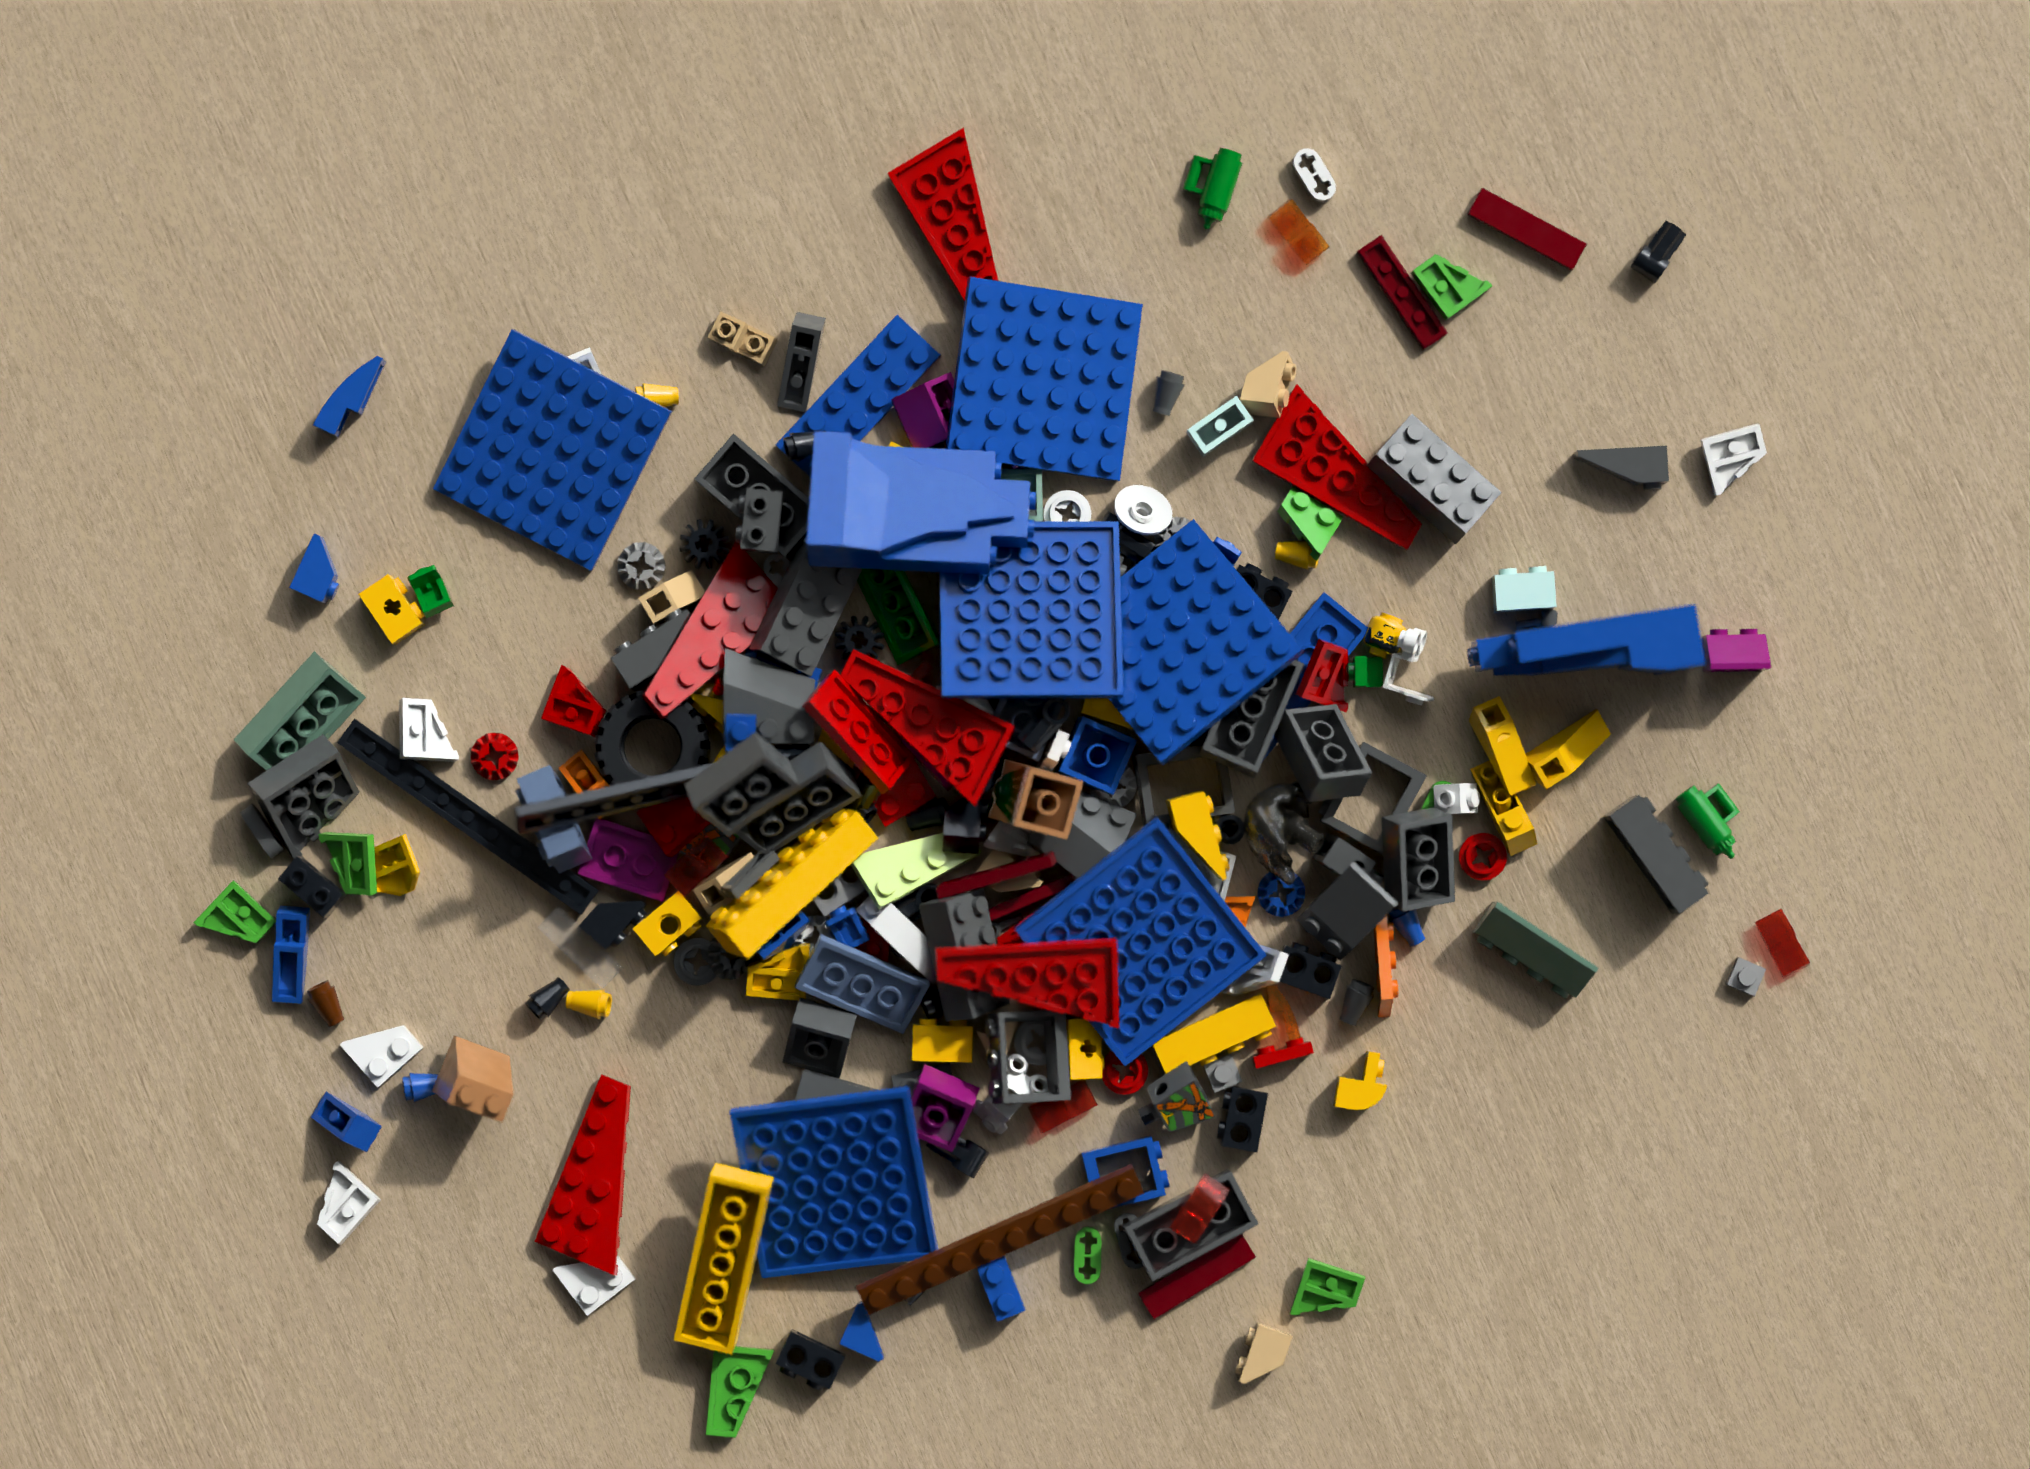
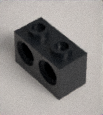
[1236,563,1293,620]
[278,856,347,918]
[1280,941,1342,999]
[1216,1086,1268,1152]
[775,1329,846,1391]

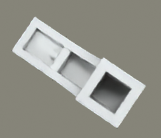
[856,895,936,984]

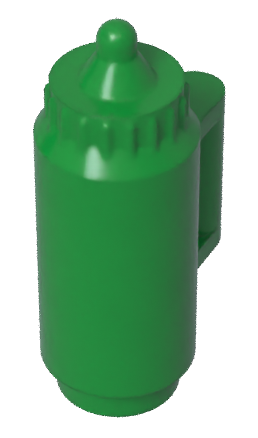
[1183,148,1243,230]
[1675,783,1740,859]

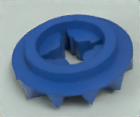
[1257,869,1305,917]

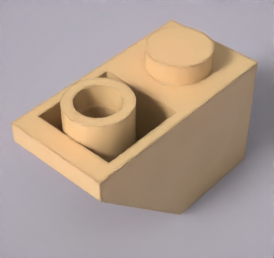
[1240,351,1296,418]
[638,570,705,626]
[975,849,1043,893]
[693,852,754,915]
[1235,1322,1293,1384]

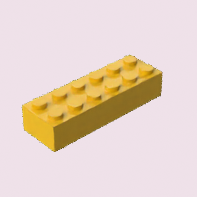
[705,808,878,959]
[674,1163,774,1355]

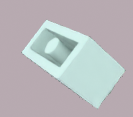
[1186,396,1254,457]
[1492,566,1557,612]

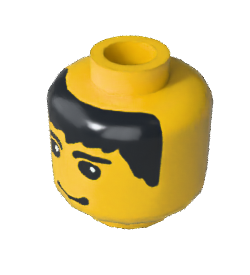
[1363,612,1406,659]

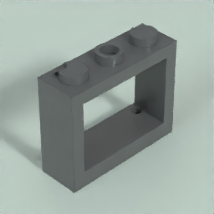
[1318,742,1427,855]
[1132,745,1235,829]
[985,1010,1071,1104]

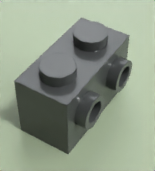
[736,488,784,554]

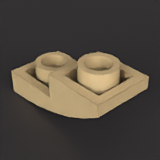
[707,311,778,366]

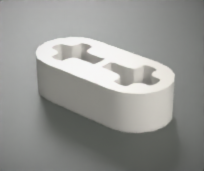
[1293,148,1336,202]

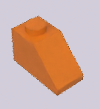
[559,749,610,820]

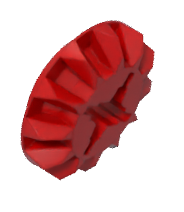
[471,733,519,780]
[1459,833,1507,881]
[1102,1050,1148,1095]

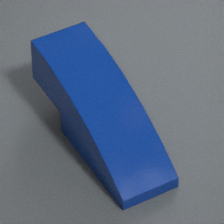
[313,356,386,437]
[272,905,310,1004]

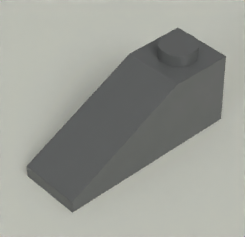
[777,312,826,412]
[1574,446,1669,490]

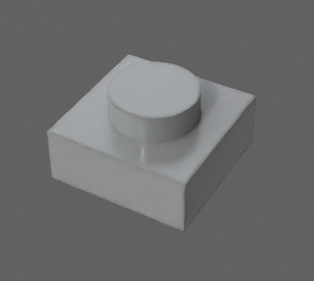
[1726,957,1766,997]
[1204,1054,1242,1093]

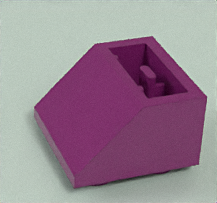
[891,372,954,448]

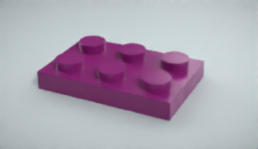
[578,818,680,902]

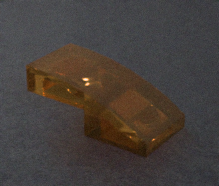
[1266,984,1301,1040]

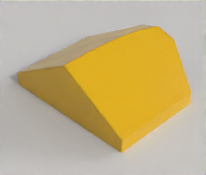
[374,834,420,896]

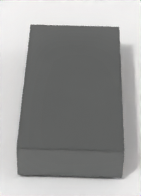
[720,850,780,899]

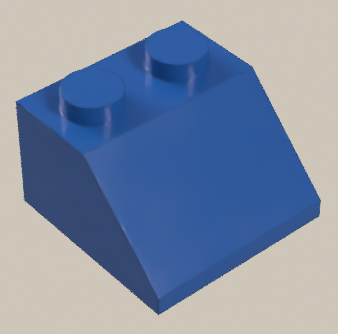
[1054,716,1137,795]

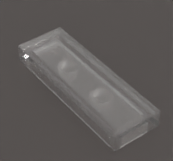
[538,906,623,989]

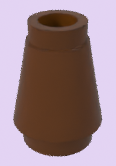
[307,980,345,1027]

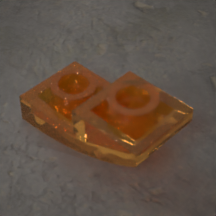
[1267,199,1330,265]

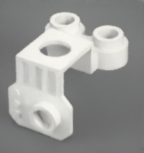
[1383,628,1434,705]
[973,1054,1048,1134]

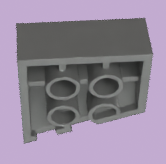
[723,648,815,744]
[248,734,360,859]
[1027,791,1136,880]

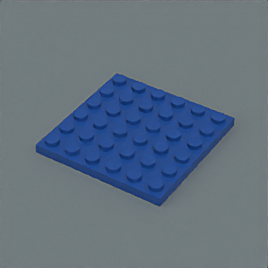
[945,277,1143,481]
[433,329,673,571]
[1108,519,1304,765]
[939,521,1123,699]
[1014,817,1267,1066]
[729,1087,938,1278]

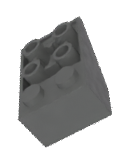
[611,608,692,691]

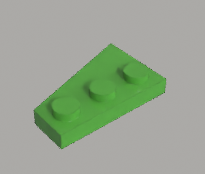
[706,1346,774,1438]

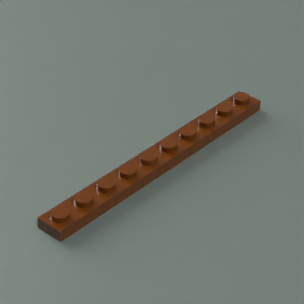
[856,1164,1144,1315]

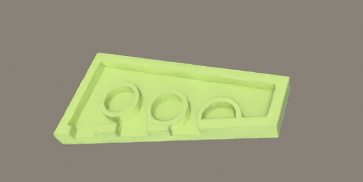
[850,833,981,910]

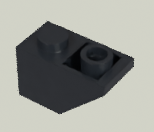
[943,797,988,854]
[579,901,647,950]

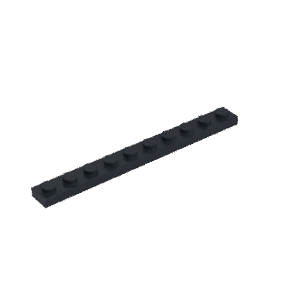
[337,719,599,915]
[515,744,810,835]

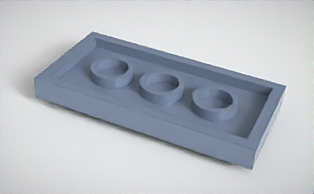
[795,934,929,1034]

